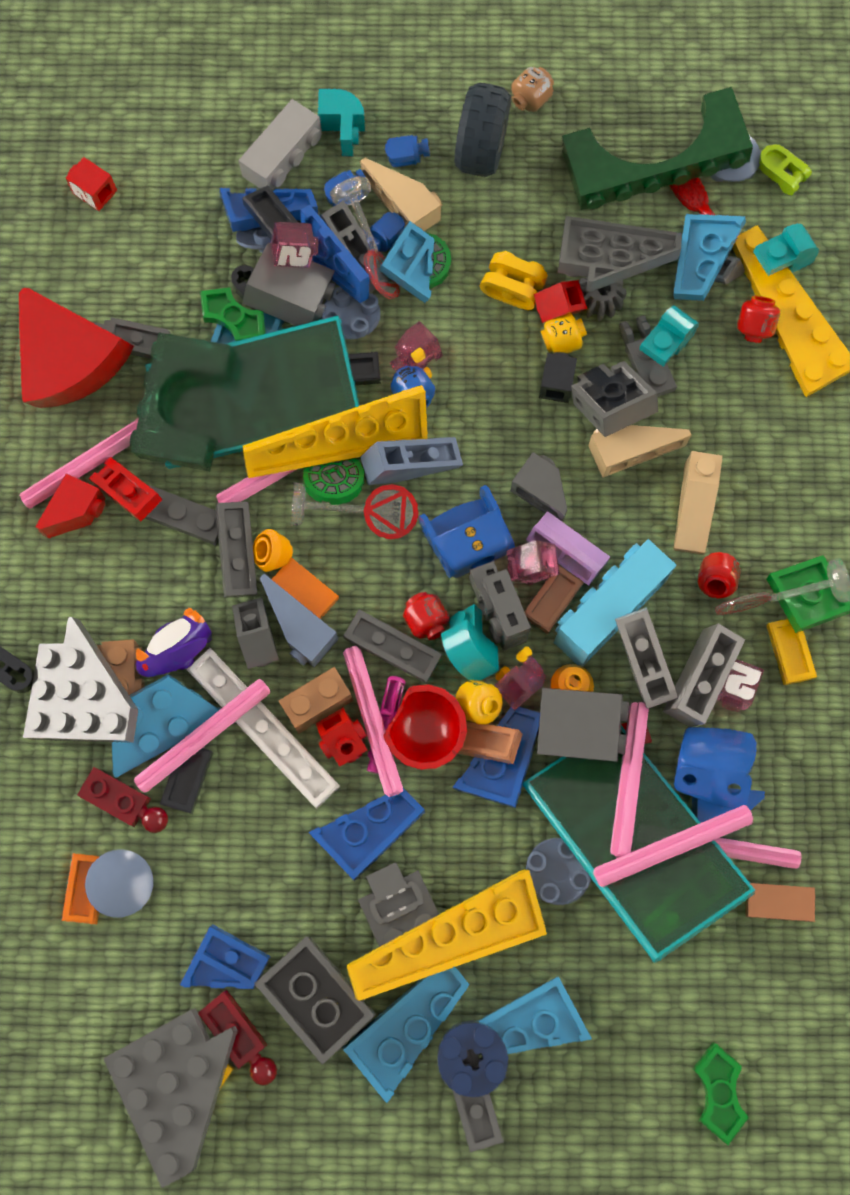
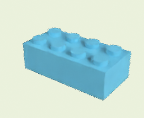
[553,539,677,667]

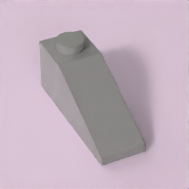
[615,608,678,709]

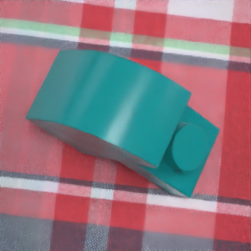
[318,89,365,156]
[753,223,819,276]
[639,305,699,367]
[441,604,499,681]

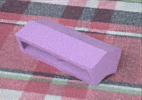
[526,511,610,586]

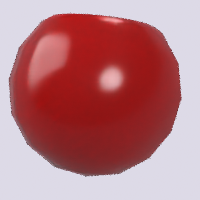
[384,684,467,770]

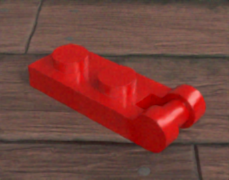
[88,457,163,522]

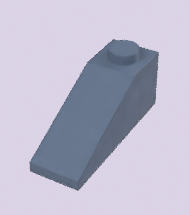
[361,437,463,485]
[260,574,338,667]

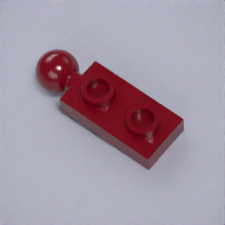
[77,767,168,833]
[198,990,277,1086]

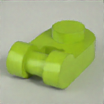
[759,144,812,196]

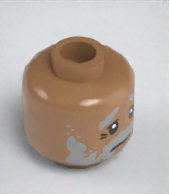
[511,67,554,112]

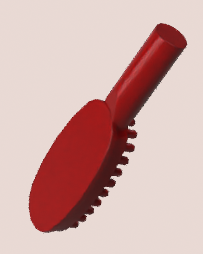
[669,177,715,215]

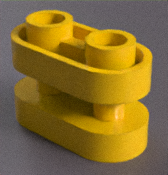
[480,251,548,310]

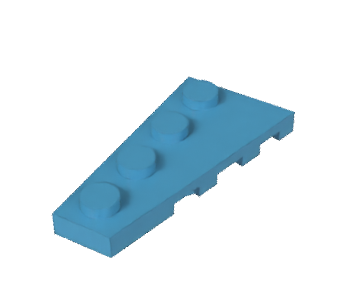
[343,967,470,1103]

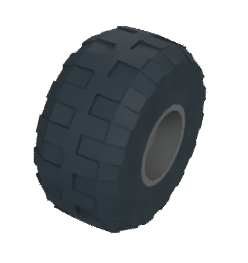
[454,82,511,177]

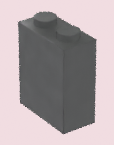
[243,243,336,326]
[537,688,629,761]

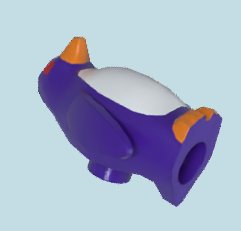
[135,608,212,678]

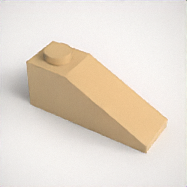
[360,158,442,231]
[588,425,691,477]
[673,451,723,555]

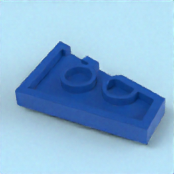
[220,188,318,232]
[300,204,370,303]
[452,705,540,809]
[309,788,425,881]

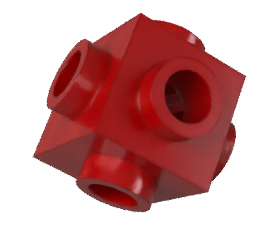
[316,707,368,767]

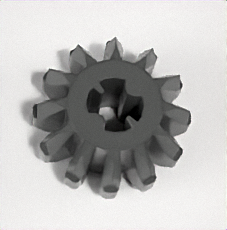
[579,277,627,321]

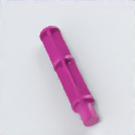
[367,676,406,774]

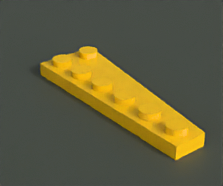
[732,225,850,397]
[242,386,428,478]
[347,869,547,1001]

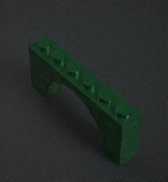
[562,86,753,211]

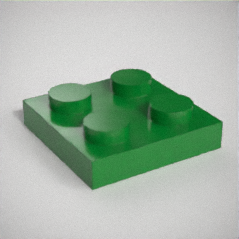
[766,555,850,633]

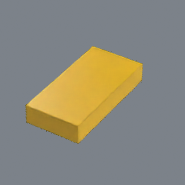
[766,619,817,685]

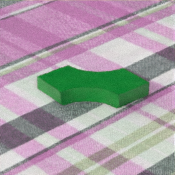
[200,287,266,341]
[693,1042,749,1145]

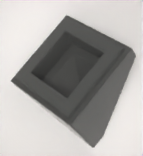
[715,256,745,285]

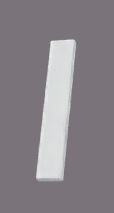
[187,648,340,809]

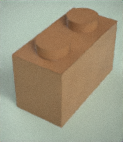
[278,667,353,734]

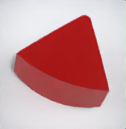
[19,288,134,408]

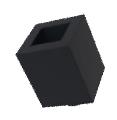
[539,352,577,403]

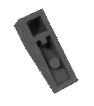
[320,200,389,293]

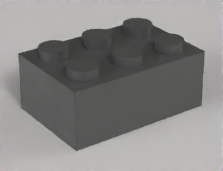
[254,936,376,1065]

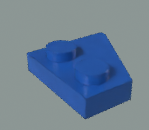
[180,925,271,989]

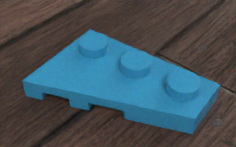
[673,214,746,301]
[477,976,592,1054]

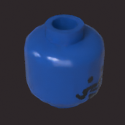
[391,366,435,408]

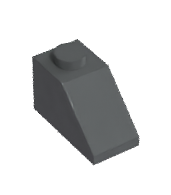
[510,452,567,522]
[232,597,279,669]

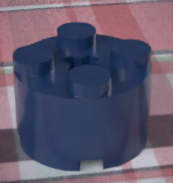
[437,1021,508,1097]

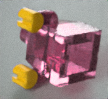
[390,321,443,379]
[494,646,546,710]

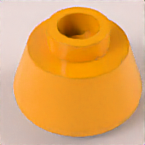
[253,529,293,572]
[550,664,594,692]

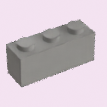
[238,99,322,191]
[663,623,746,727]

